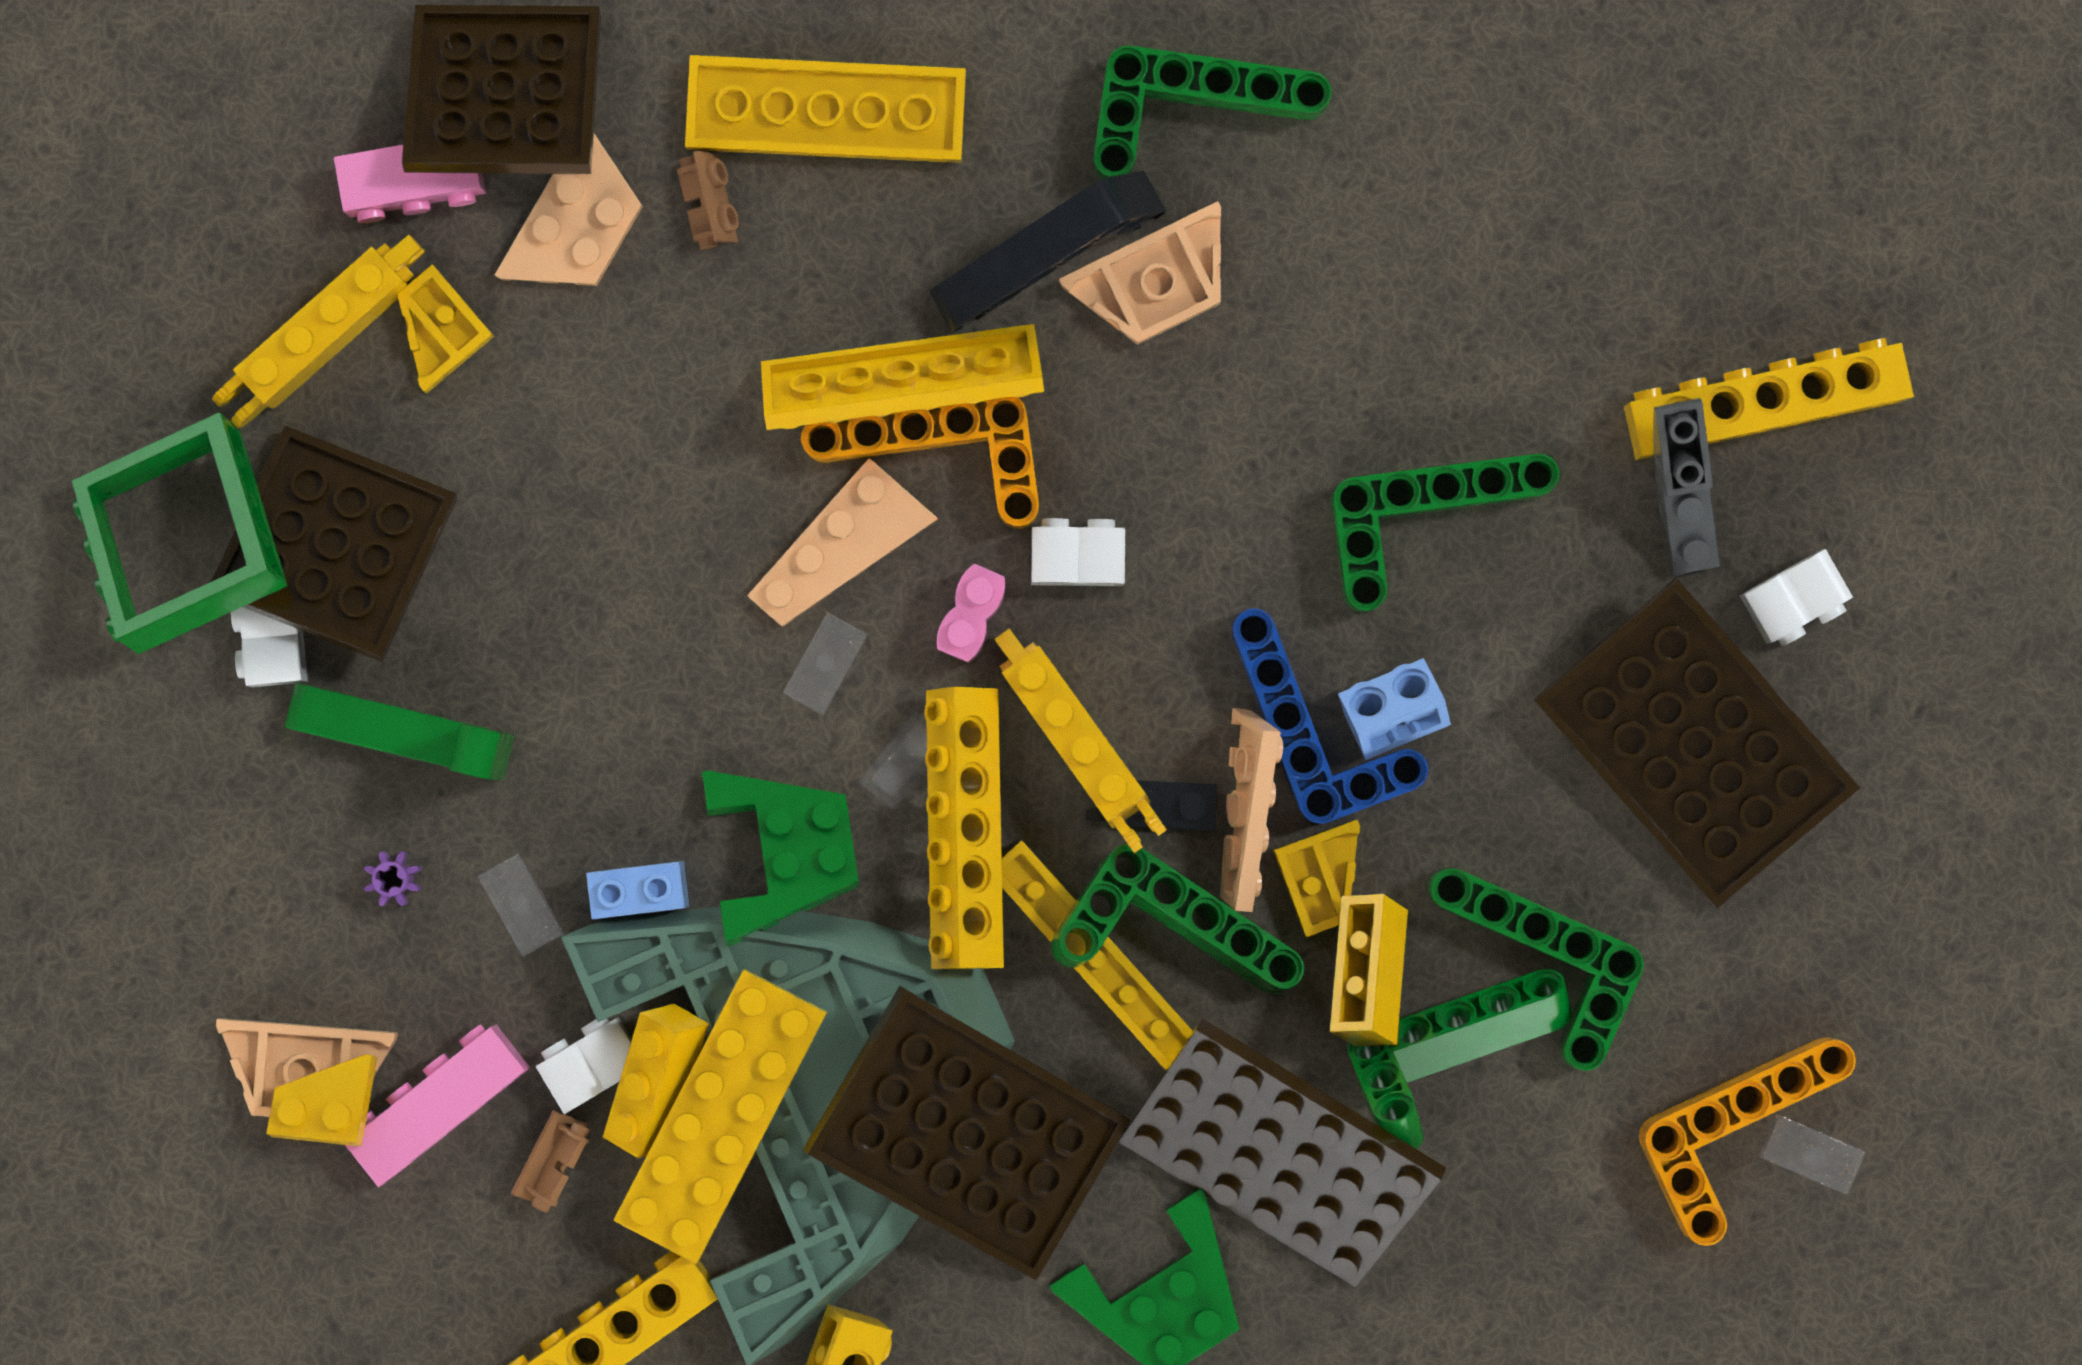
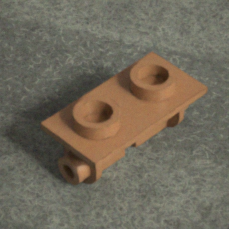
[677,151,739,250]
[511,1110,591,1213]

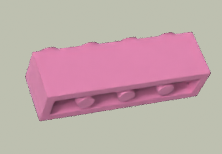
[345,1024,531,1188]

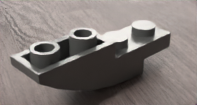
[1653,398,1720,576]

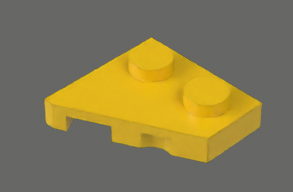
[397,264,495,393]
[1273,819,1360,937]
[266,1054,377,1147]

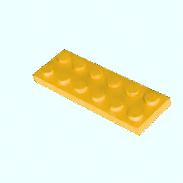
[685,55,966,163]
[761,324,1044,430]
[613,969,828,1264]

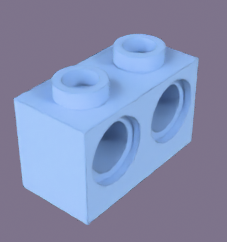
[1338,658,1451,760]
[586,861,689,919]

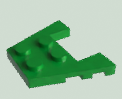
[702,771,859,947]
[1049,1188,1240,1365]

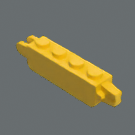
[212,235,425,429]
[995,628,1167,853]

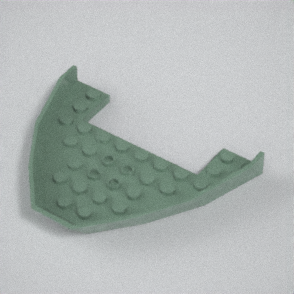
[561,907,1015,1365]

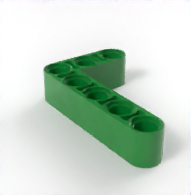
[1093,45,1332,180]
[1331,454,1559,613]
[284,682,515,780]
[1051,844,1304,994]
[1427,867,1644,1071]
[1347,969,1572,1149]

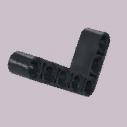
[929,171,1167,332]

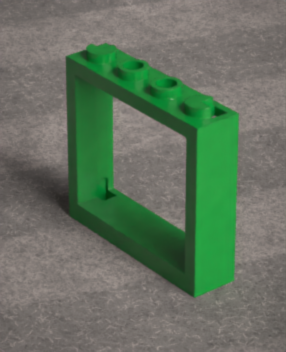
[72,412,288,654]

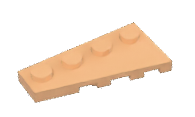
[747,458,939,627]
[1220,708,1283,912]

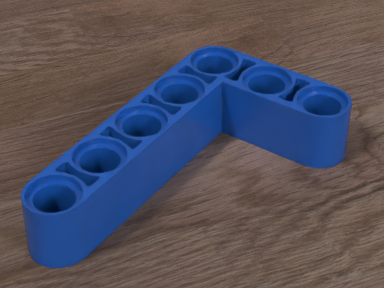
[1231,608,1429,824]

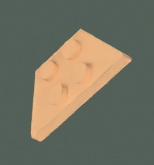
[495,134,643,286]
[1059,201,1221,345]
[216,1018,398,1117]

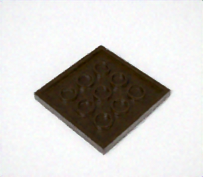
[402,5,601,174]
[211,426,457,663]

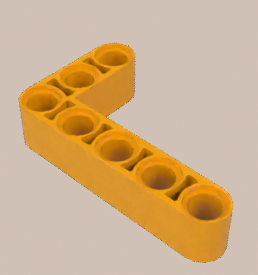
[801,397,1039,529]
[1639,1037,1856,1246]

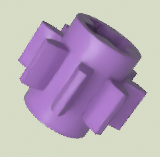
[364,851,422,906]

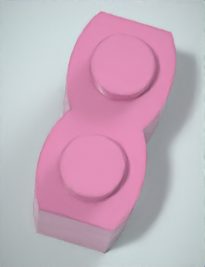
[937,564,1005,664]

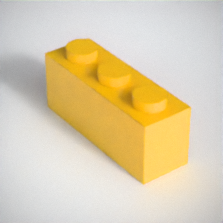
[1330,894,1408,1046]
[603,1004,709,1158]

